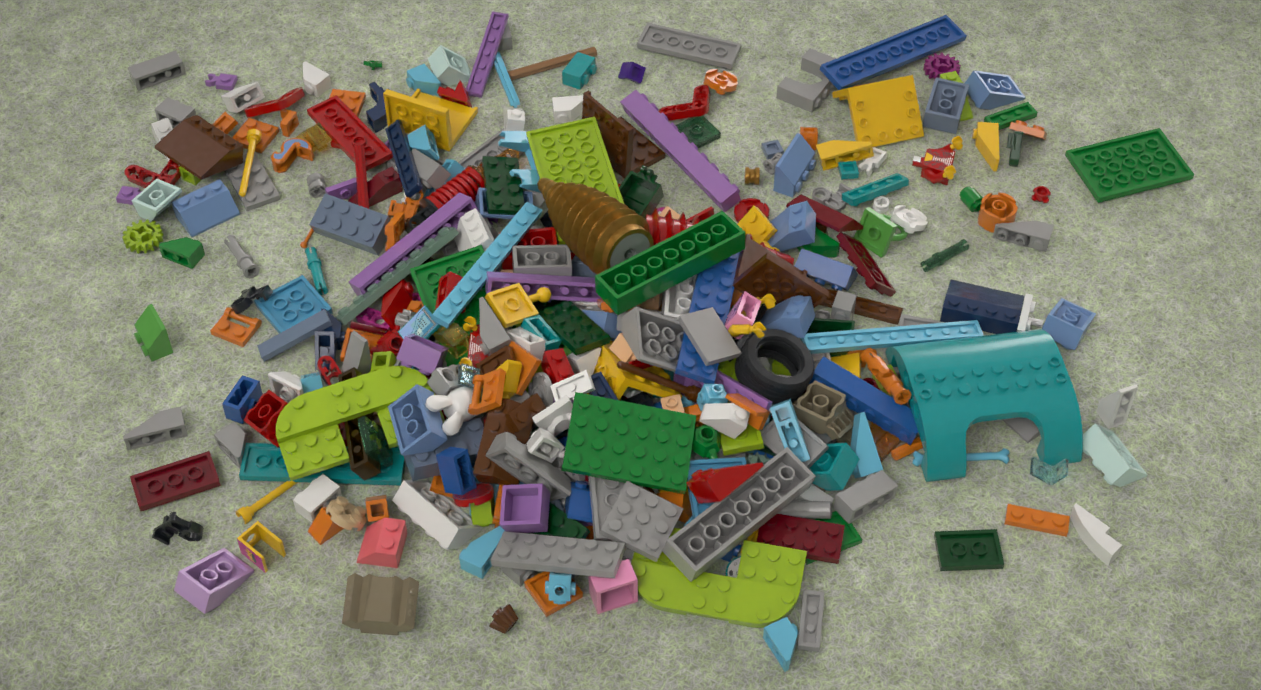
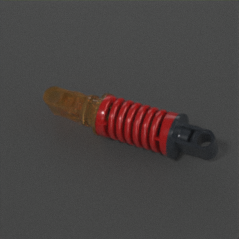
[405,148,520,233]

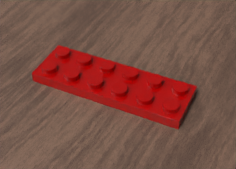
[307,95,393,171]

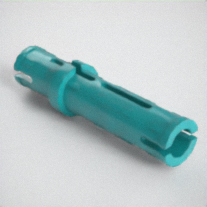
[305,247,328,295]

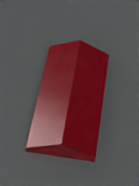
[786,194,864,232]

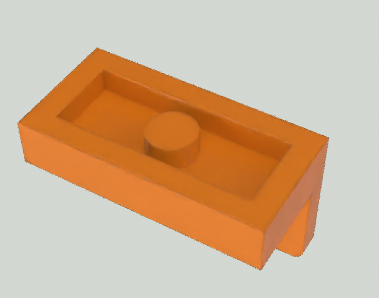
[725,393,770,430]

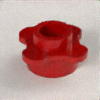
[1031,186,1051,203]

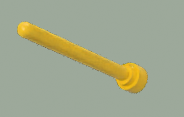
[239,129,262,197]
[235,481,298,524]

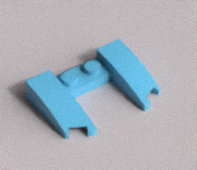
[498,131,541,193]

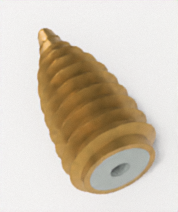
[537,178,654,274]

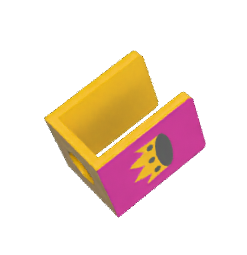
[237,521,286,573]

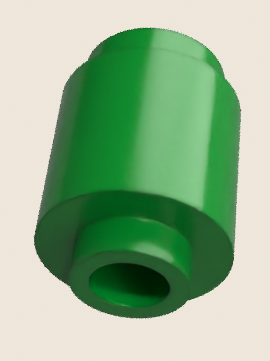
[959,186,983,212]

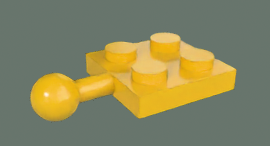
[737,206,780,252]
[485,283,551,328]

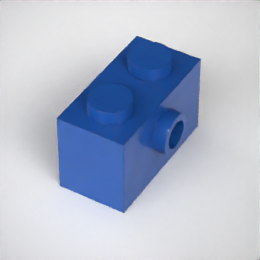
[222,375,263,424]
[436,447,477,495]

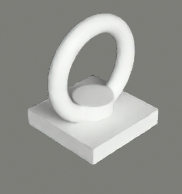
[532,395,573,459]

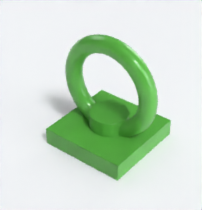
[854,207,908,258]

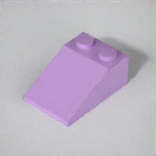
[174,548,254,614]

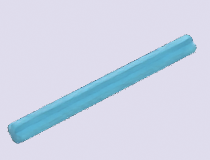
[493,52,520,108]

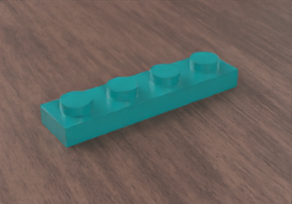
[842,173,909,206]

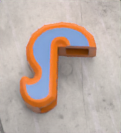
[271,138,314,173]

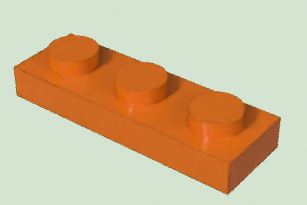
[1004,504,1070,537]

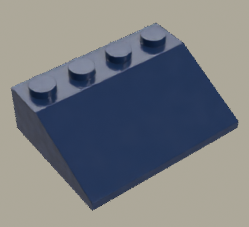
[940,279,1024,334]

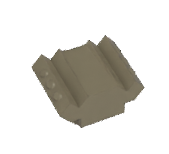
[792,381,854,440]
[342,573,419,635]

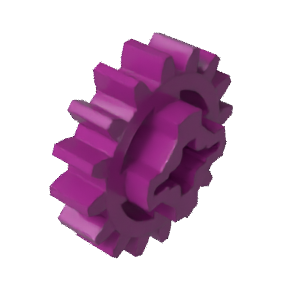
[923,53,961,81]

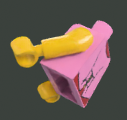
[724,291,776,339]

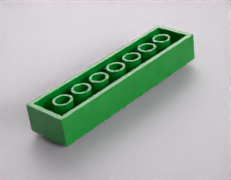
[595,211,746,315]

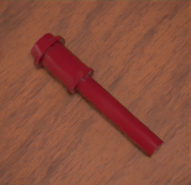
[349,321,394,336]

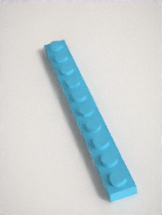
[431,202,543,329]
[800,320,984,354]

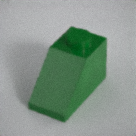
[797,227,840,258]
[159,237,205,269]

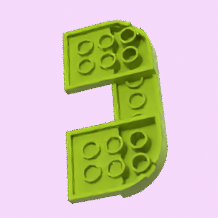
[276,366,445,481]
[631,528,807,628]

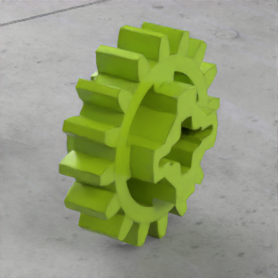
[122,219,164,254]

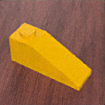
[972,122,1000,172]
[816,140,874,171]

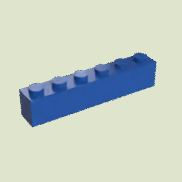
[809,356,919,445]

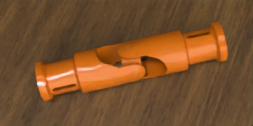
[860,348,911,405]

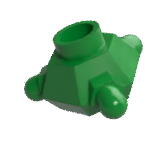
[692,424,721,459]

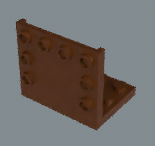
[582,90,665,179]
[733,234,830,308]

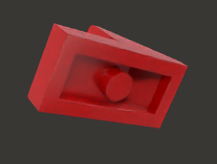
[437,80,472,108]

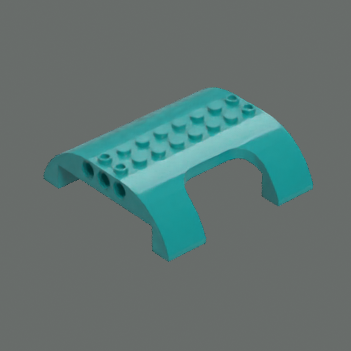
[885,329,1083,482]

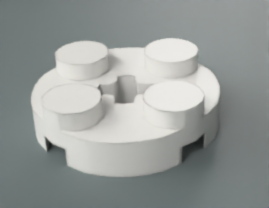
[890,205,928,234]

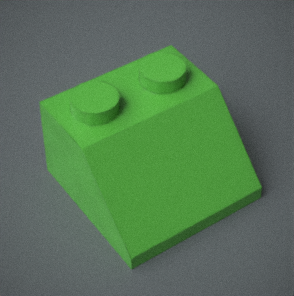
[134,304,173,362]

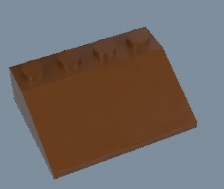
[155,115,244,180]

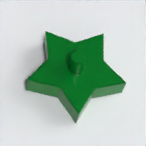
[363,60,382,70]

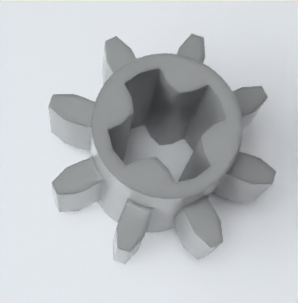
[395,309,415,329]

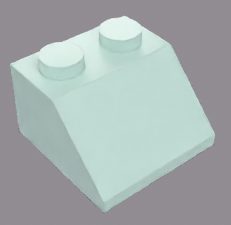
[428,45,471,86]
[132,179,182,222]

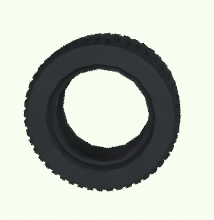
[735,329,815,405]

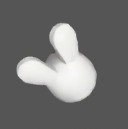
[425,386,476,436]

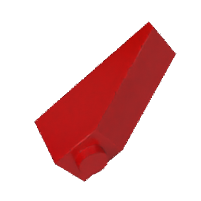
[381,279,414,330]

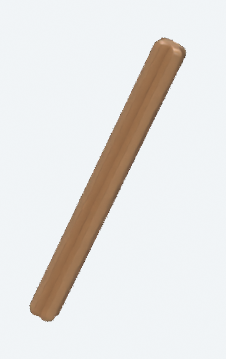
[507,47,597,81]

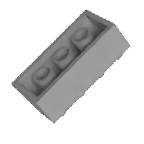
[485,432,571,501]

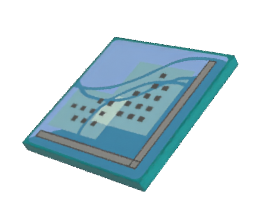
[398,305,441,340]

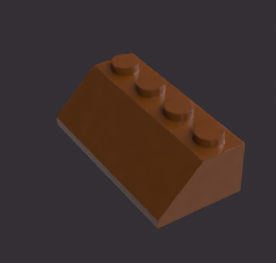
[473,398,534,485]

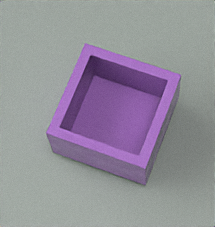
[396,334,449,375]
[499,483,550,533]

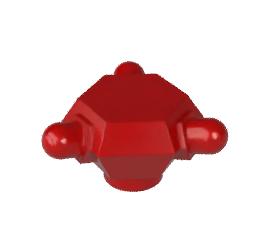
[370,325,403,357]

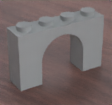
[776,48,836,113]

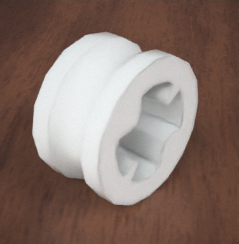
[873,196,890,213]

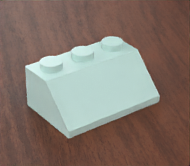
[1083,423,1147,487]

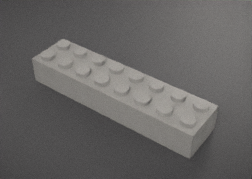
[662,447,816,582]

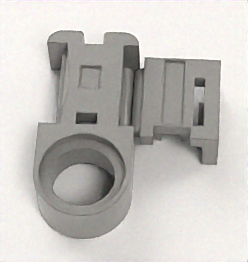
[812,183,852,213]

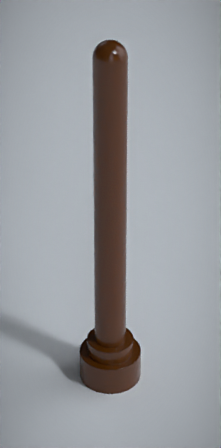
[617,361,701,403]

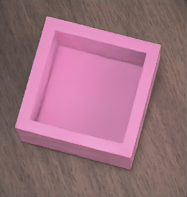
[588,559,638,614]

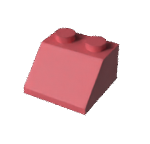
[357,518,408,568]

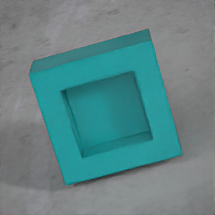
[838,161,859,180]

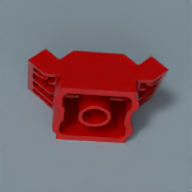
[243,390,288,448]

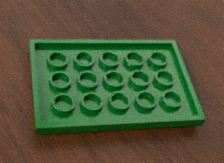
[1065,128,1194,203]
[561,392,696,494]

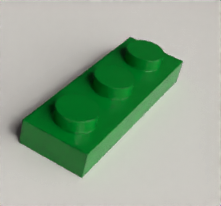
[984,102,1038,130]

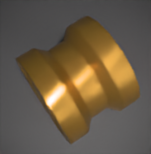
[745,167,760,185]

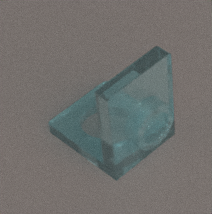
[1030,457,1069,485]

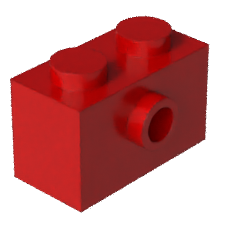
[541,348,575,385]

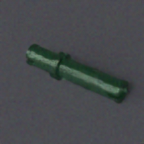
[920,239,969,272]

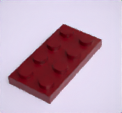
[836,232,896,297]
[130,451,221,512]
[756,514,845,564]

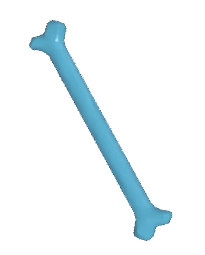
[912,448,1009,466]

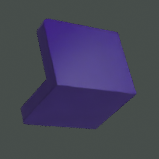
[618,62,646,84]

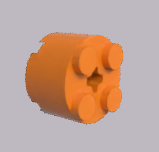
[978,192,1018,233]

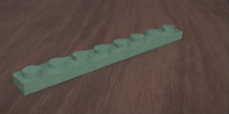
[335,226,459,325]

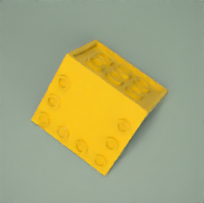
[832,75,924,147]
[383,88,478,151]
[587,340,682,400]

